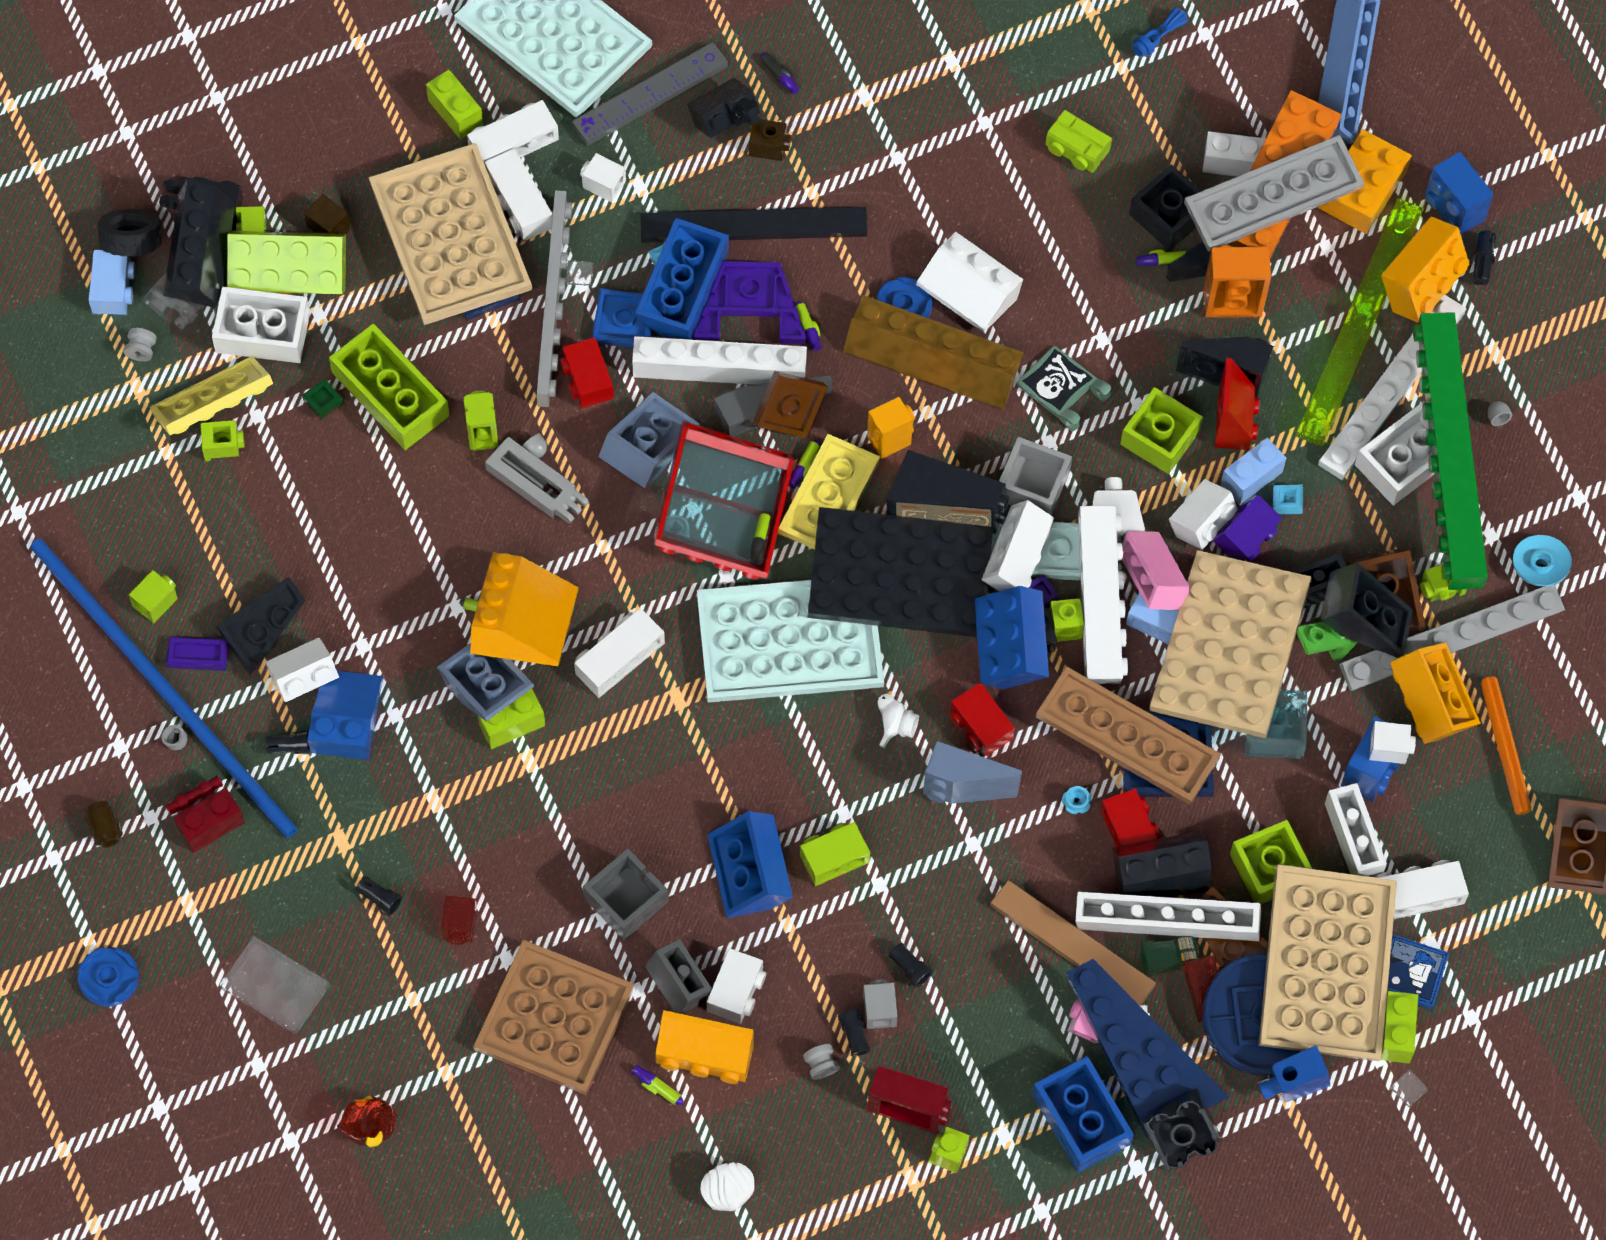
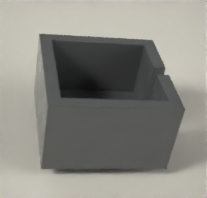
[583,848,669,940]

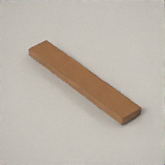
[990,880,1156,1005]

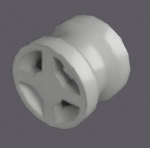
[123,328,157,361]
[803,1044,840,1080]

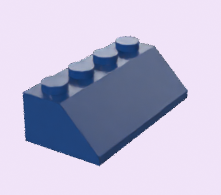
[635,218,729,340]

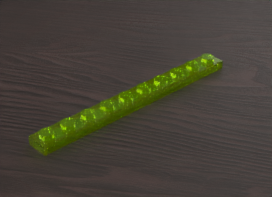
[1296,198,1424,447]

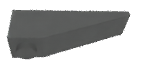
[714,376,833,437]

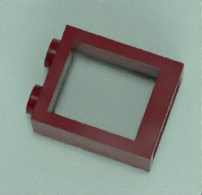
[867,1065,952,1134]

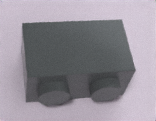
[645,939,712,1014]

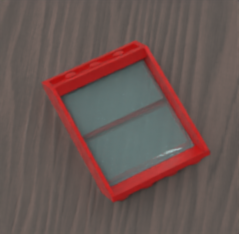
[654,421,794,580]

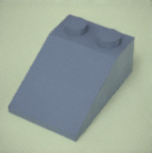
[598,392,700,488]
[437,643,534,721]
[923,741,1022,804]

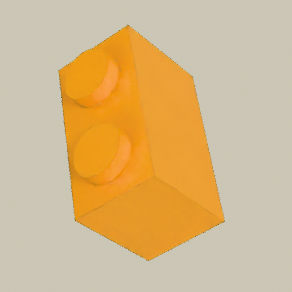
[867,397,915,459]

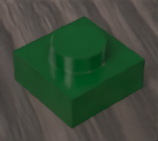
[302,378,343,420]

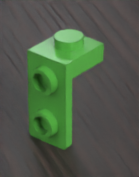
[1296,622,1358,661]

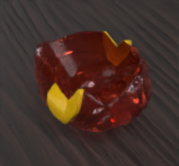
[337,1095,398,1147]

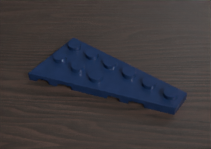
[1065,959,1229,1139]

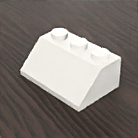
[916,232,1023,333]

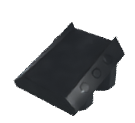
[1142,1088,1222,1171]

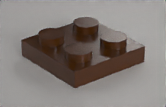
[753,371,828,438]

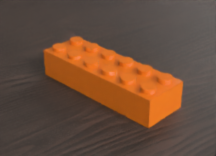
[1226,90,1342,259]

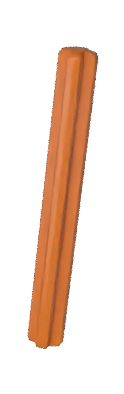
[1481,676,1532,815]

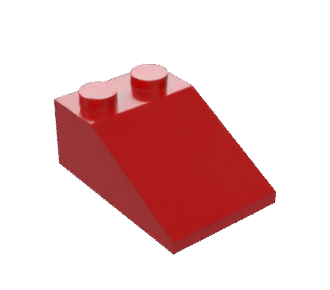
[1214,358,1260,451]

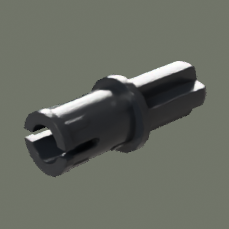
[1472,230,1497,285]

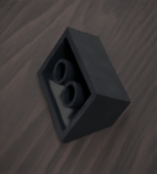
[1112,831,1212,898]

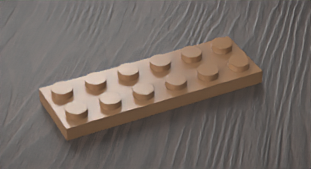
[1036,666,1221,805]

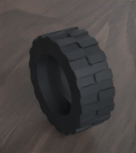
[98,209,162,257]

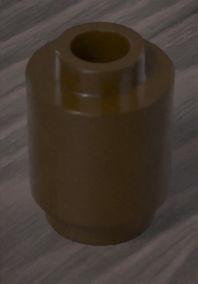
[85,801,123,848]

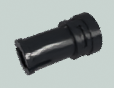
[266,730,310,755]
[355,876,402,916]
[889,943,933,988]
[837,1009,870,1057]

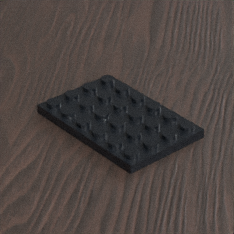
[807,507,993,637]

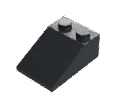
[1176,336,1274,398]
[1321,562,1413,658]

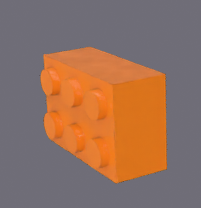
[1203,245,1271,318]

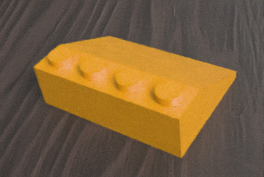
[470,552,578,666]

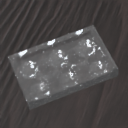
[219,936,330,1035]

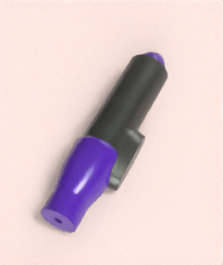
[761,52,800,94]

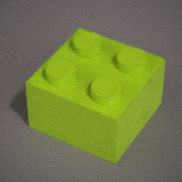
[1120,387,1203,474]
[1230,820,1312,904]

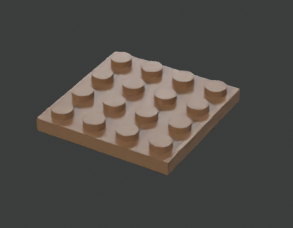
[473,940,635,1095]

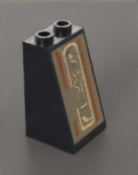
[886,450,1010,534]

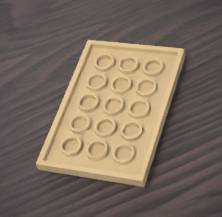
[369,143,532,325]
[1150,550,1311,739]
[1258,864,1397,1062]

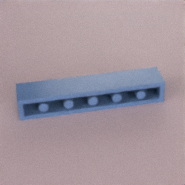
[1318,0,1380,145]

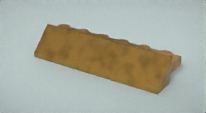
[843,295,1024,410]

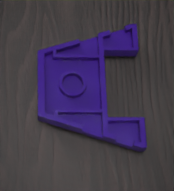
[694,261,806,344]

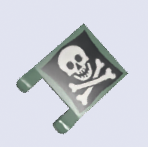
[1016,345,1111,432]

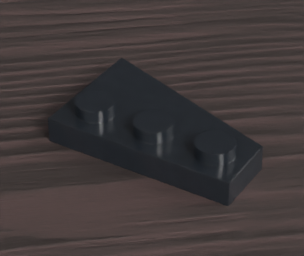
[216,577,306,675]

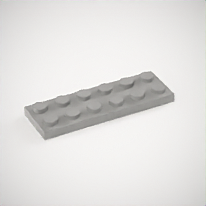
[1184,135,1364,252]

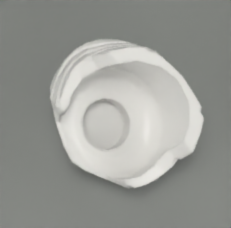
[700,1162,755,1211]

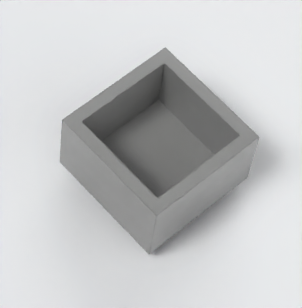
[999,437,1072,515]

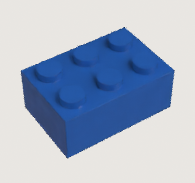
[974,586,1049,689]
[1032,1056,1134,1173]

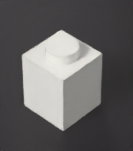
[580,153,626,202]
[1369,721,1416,764]

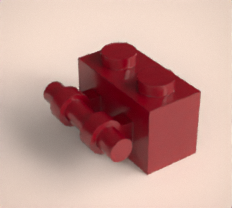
[165,776,245,853]

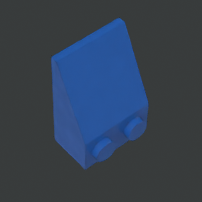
[307,671,383,760]

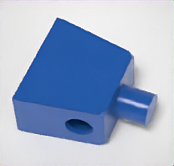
[1258,1045,1331,1102]

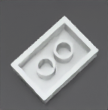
[212,287,310,363]
[1355,401,1434,506]

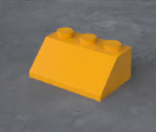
[1390,642,1481,744]
[656,1010,754,1084]

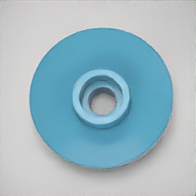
[1513,535,1572,587]

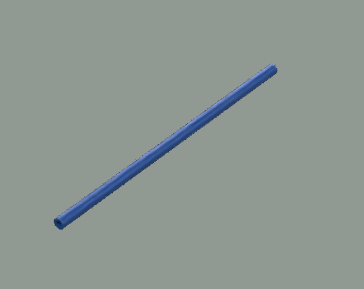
[30,538,298,839]

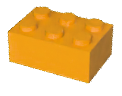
[1318,129,1412,234]
[1381,216,1470,322]

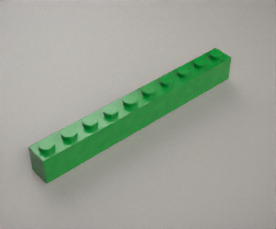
[1413,312,1488,590]

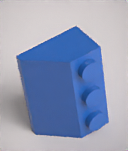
[707,811,793,918]

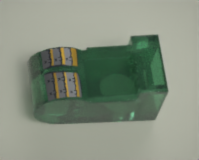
[1140,936,1201,977]

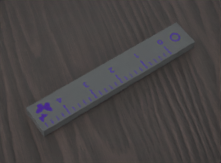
[572,42,728,146]

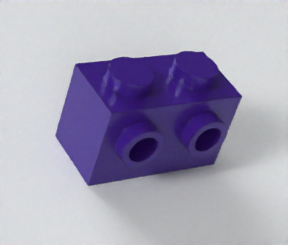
[1212,494,1282,562]

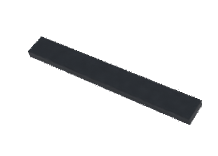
[640,207,867,243]

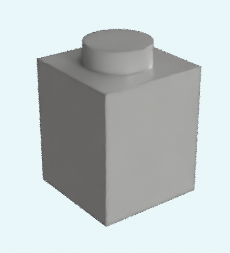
[863,980,898,1029]

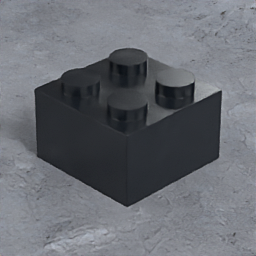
[1129,164,1202,251]

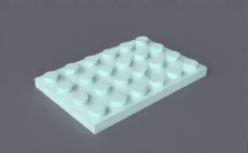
[454,0,652,118]
[697,580,884,703]

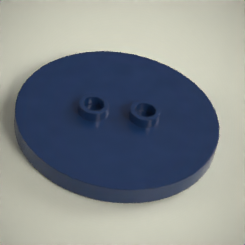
[1201,954,1302,1076]

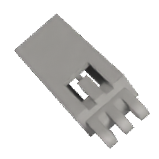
[485,437,589,523]

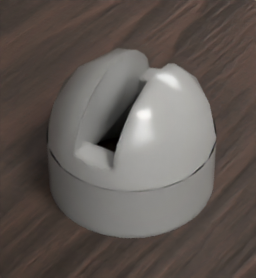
[1487,401,1513,426]
[522,433,547,458]
[162,725,188,751]

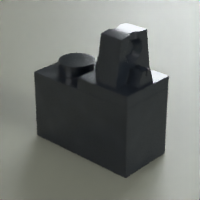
[687,77,761,138]

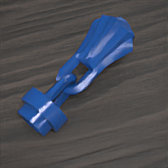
[1132,7,1188,58]

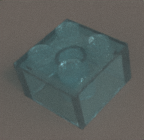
[1244,689,1307,759]

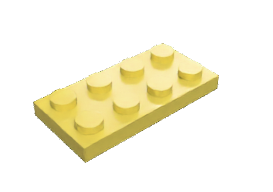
[150,356,273,435]
[778,434,880,549]

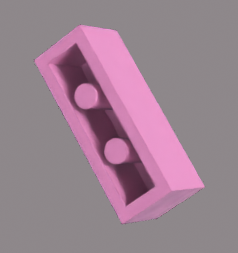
[1122,531,1189,610]

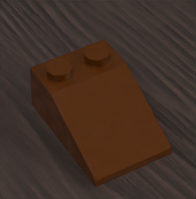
[1346,548,1426,649]
[1548,795,1606,895]

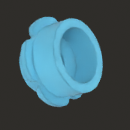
[1062,786,1092,814]

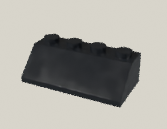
[163,179,235,309]

